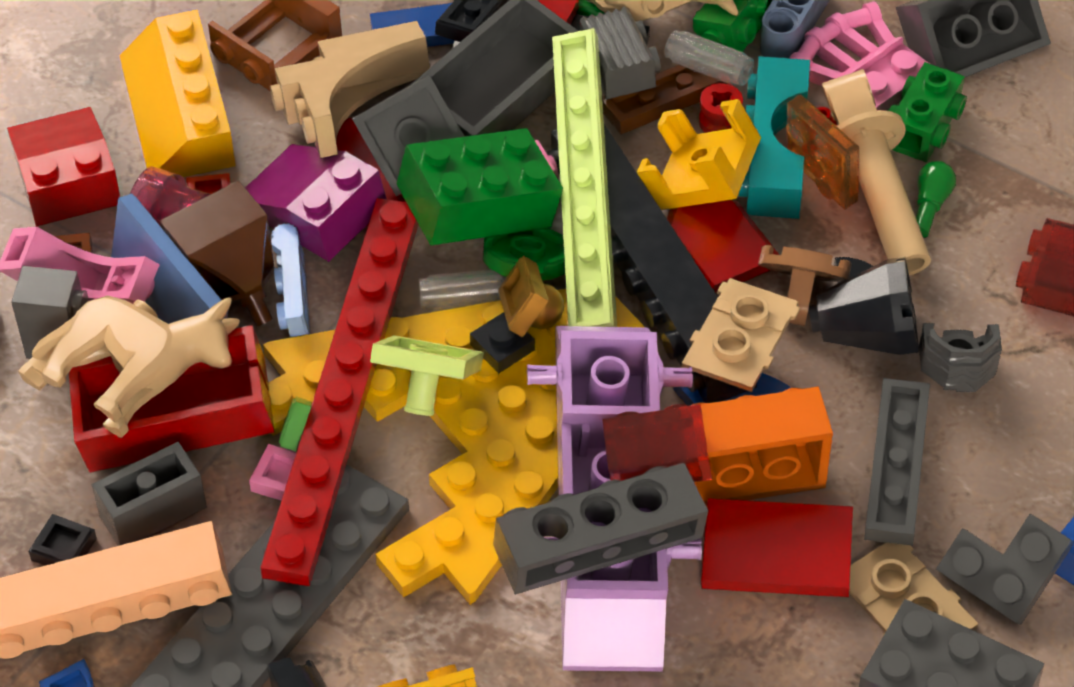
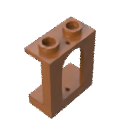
[208,0,342,92]

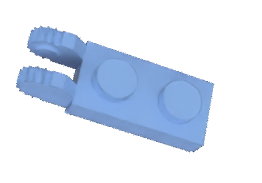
[271,223,310,338]

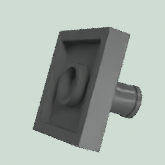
[352,74,465,196]

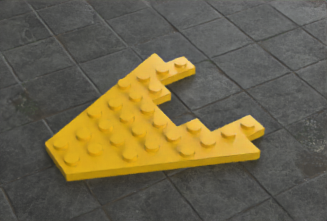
[263,288,645,605]

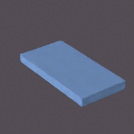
[111,194,229,324]

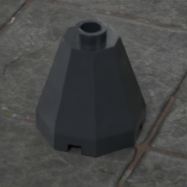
[809,257,919,355]

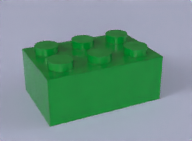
[396,128,563,246]

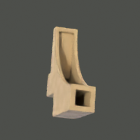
[270,21,430,158]

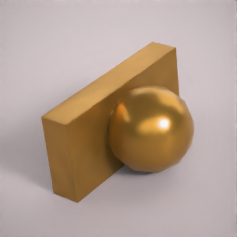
[498,256,564,337]

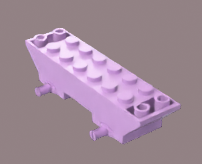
[527,326,702,672]

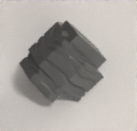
[919,323,1002,392]

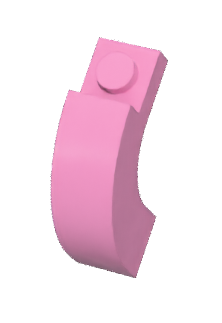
[0,227,160,304]

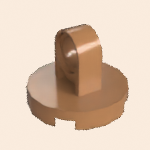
[758,245,852,326]

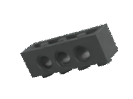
[493,463,708,595]

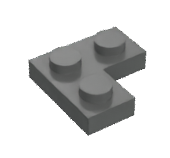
[936,514,1074,625]

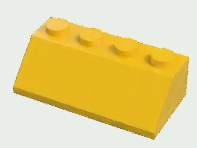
[119,9,236,184]

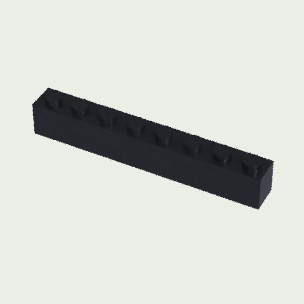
[547,124,757,403]

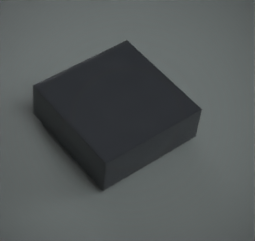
[28,514,97,566]

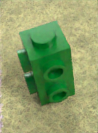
[693,0,773,59]
[889,62,967,163]

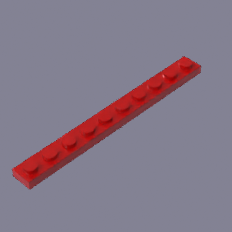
[260,198,419,586]

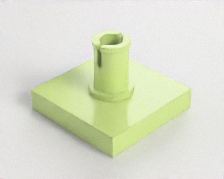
[370,335,484,416]

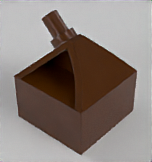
[160,180,274,326]

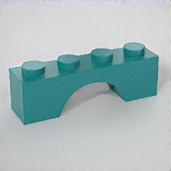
[739,56,810,219]

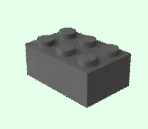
[859,599,1045,687]

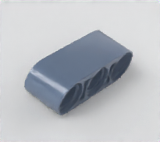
[760,0,829,58]

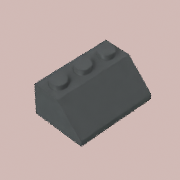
[896,0,1051,77]

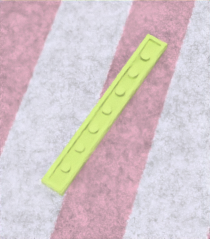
[552,28,617,327]

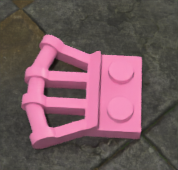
[789,1,930,111]

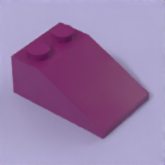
[245,144,386,262]

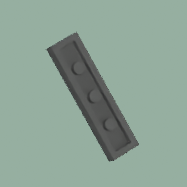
[864,378,930,546]

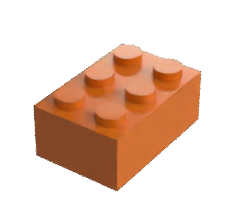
[674,386,833,507]

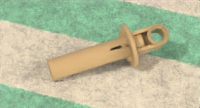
[822,69,931,275]

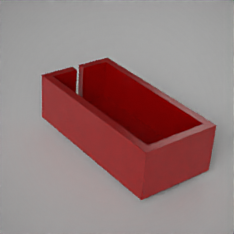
[69,325,275,473]

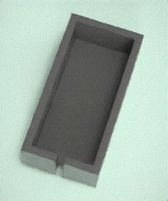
[409,0,578,136]

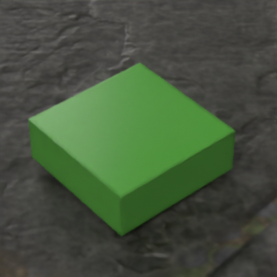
[279,397,311,451]

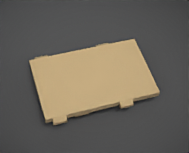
[682,278,800,392]
[849,543,978,636]

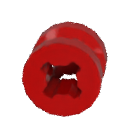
[699,83,743,133]

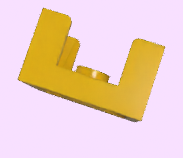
[637,99,761,210]

